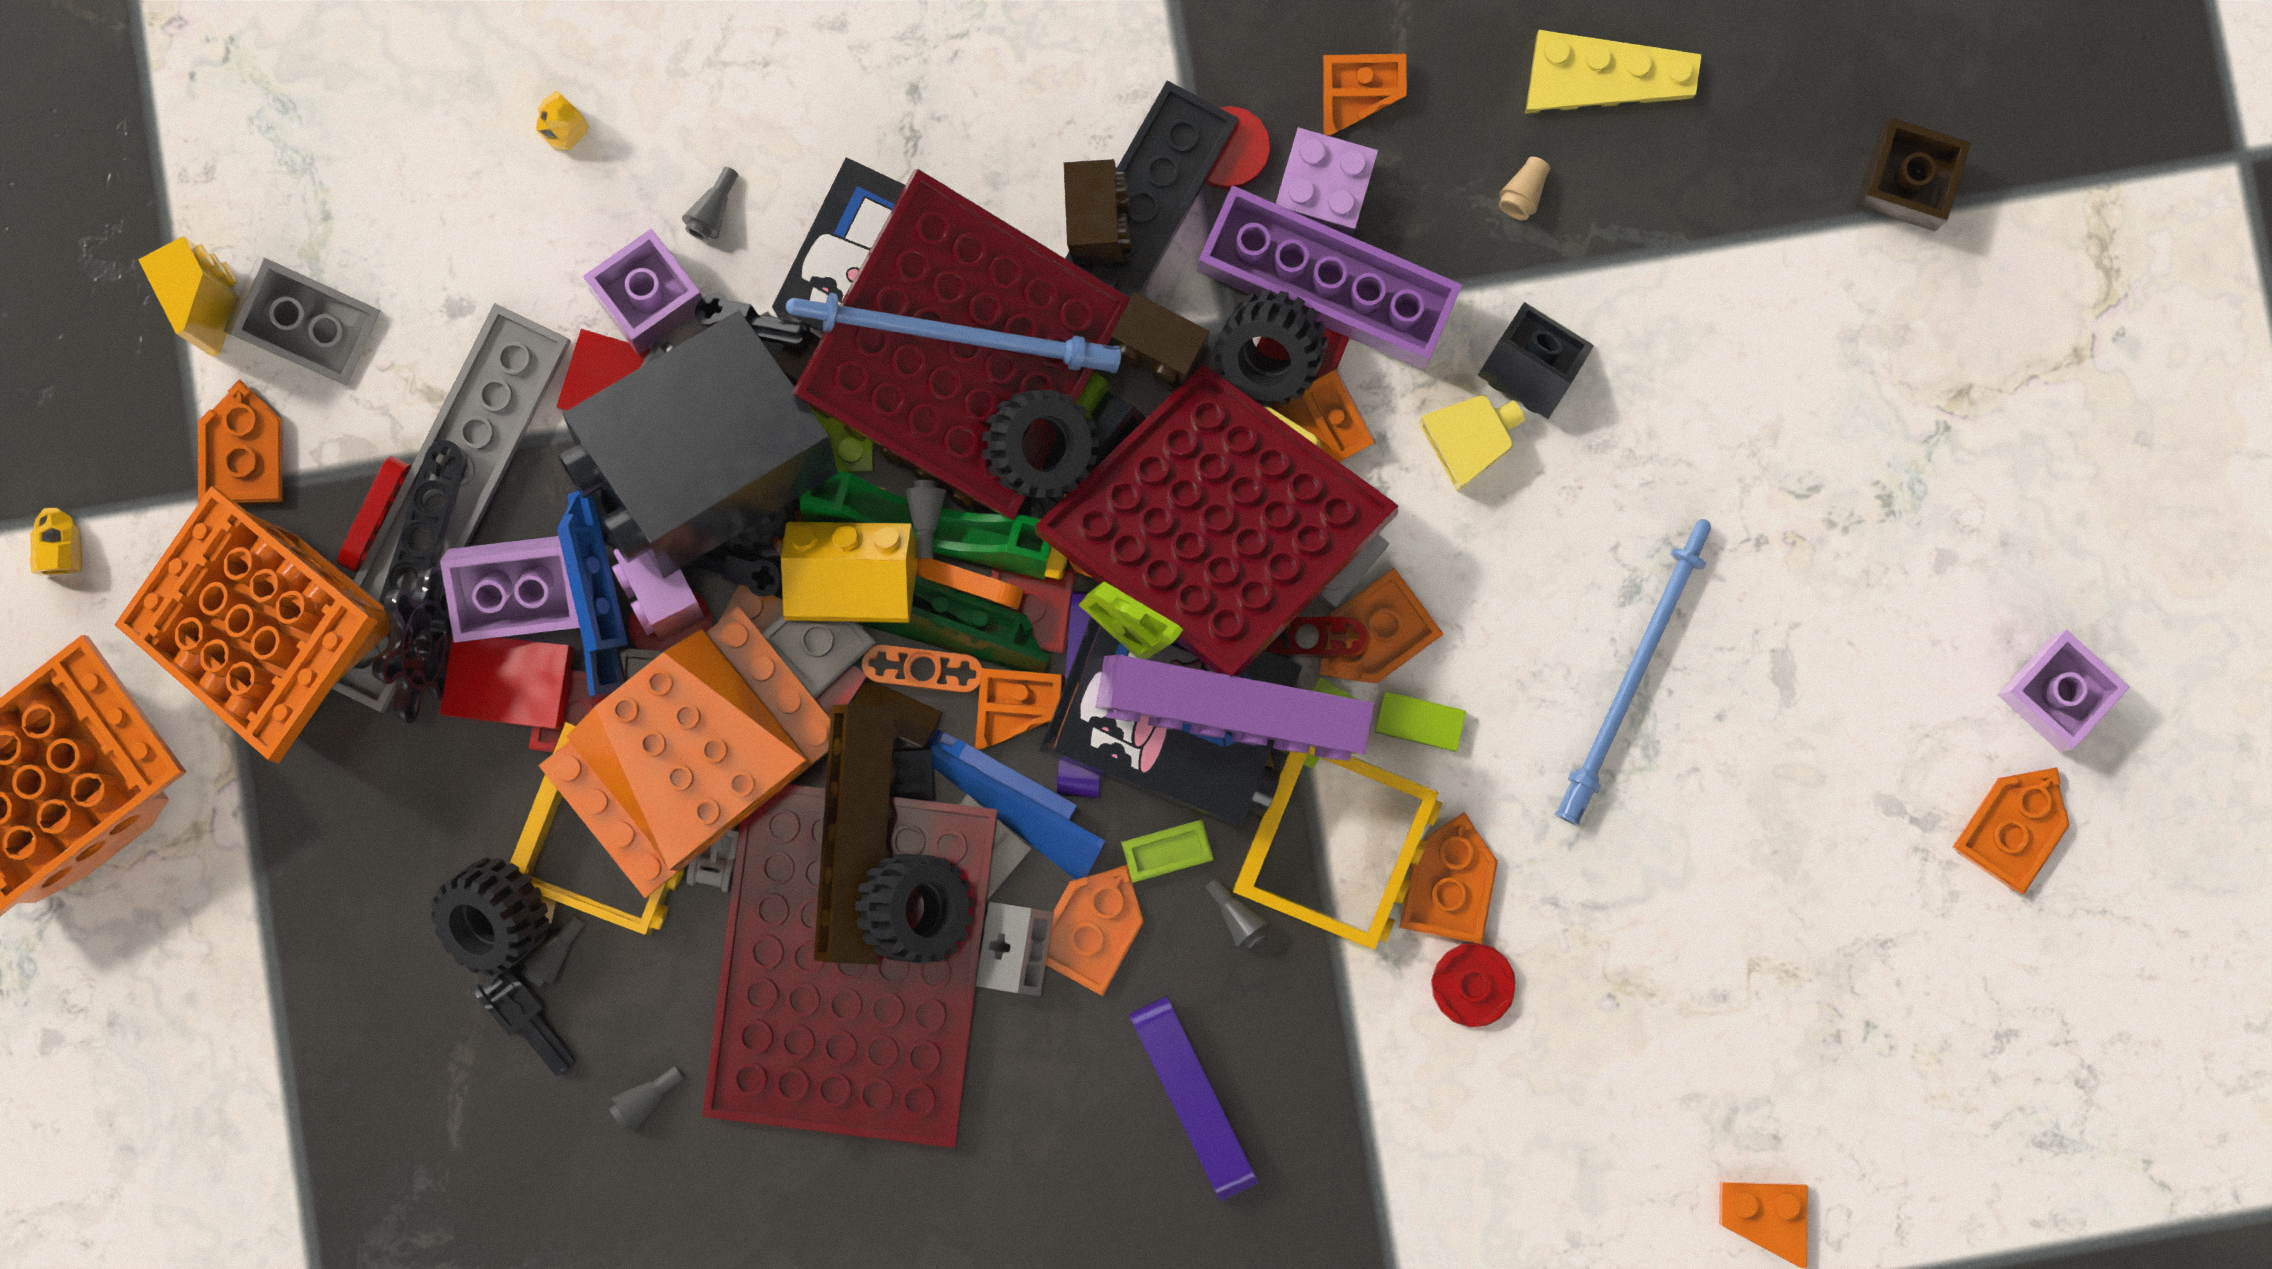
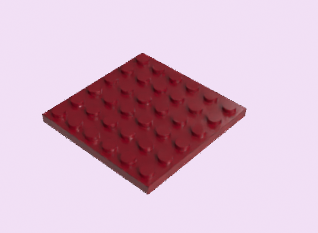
[791,169,1131,520]
[1035,364,1399,677]

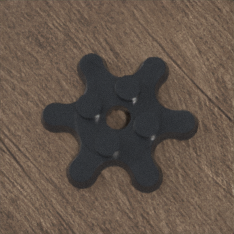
[372,566,453,723]

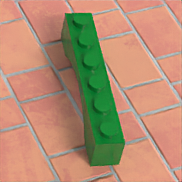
[799,470,1052,580]

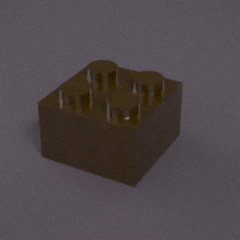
[1856,117,1971,231]
[1063,159,1131,265]
[1111,292,1209,390]

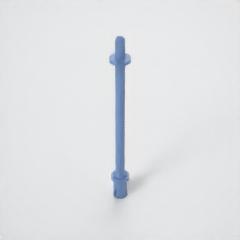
[786,293,1121,373]
[1555,519,1711,826]

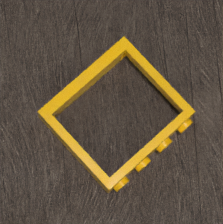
[510,723,684,935]
[1233,747,1443,950]

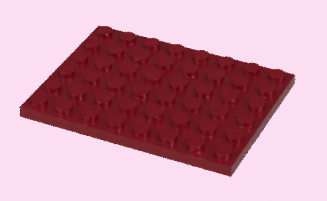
[702,784,998,1148]

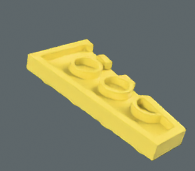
[1525,30,1702,113]

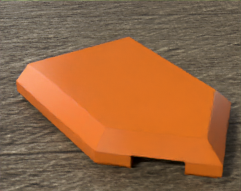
[198,379,283,504]
[1318,568,1444,684]
[1952,767,2070,895]
[1399,812,1498,944]
[1046,865,1144,996]

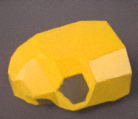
[536,91,589,150]
[29,508,82,575]

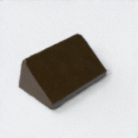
[852,678,943,749]

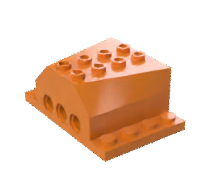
[114,486,391,764]
[538,606,830,898]
[0,635,187,917]

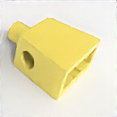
[1418,395,1525,491]

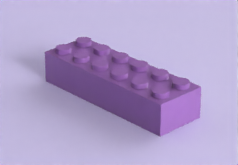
[1197,185,1462,371]
[1095,655,1374,761]

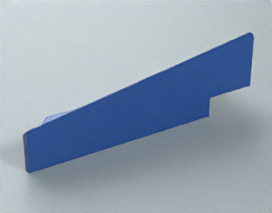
[557,491,628,700]
[927,728,1106,880]

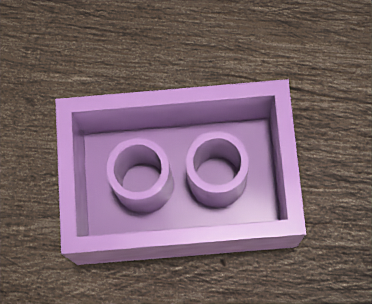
[440,536,580,642]

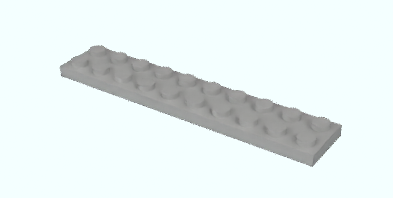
[332,303,571,713]

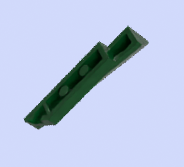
[858,575,1049,673]

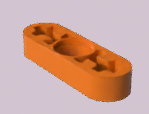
[916,559,1025,610]
[862,645,982,694]

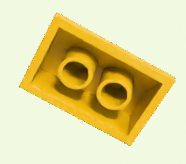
[138,236,238,357]
[781,522,918,623]

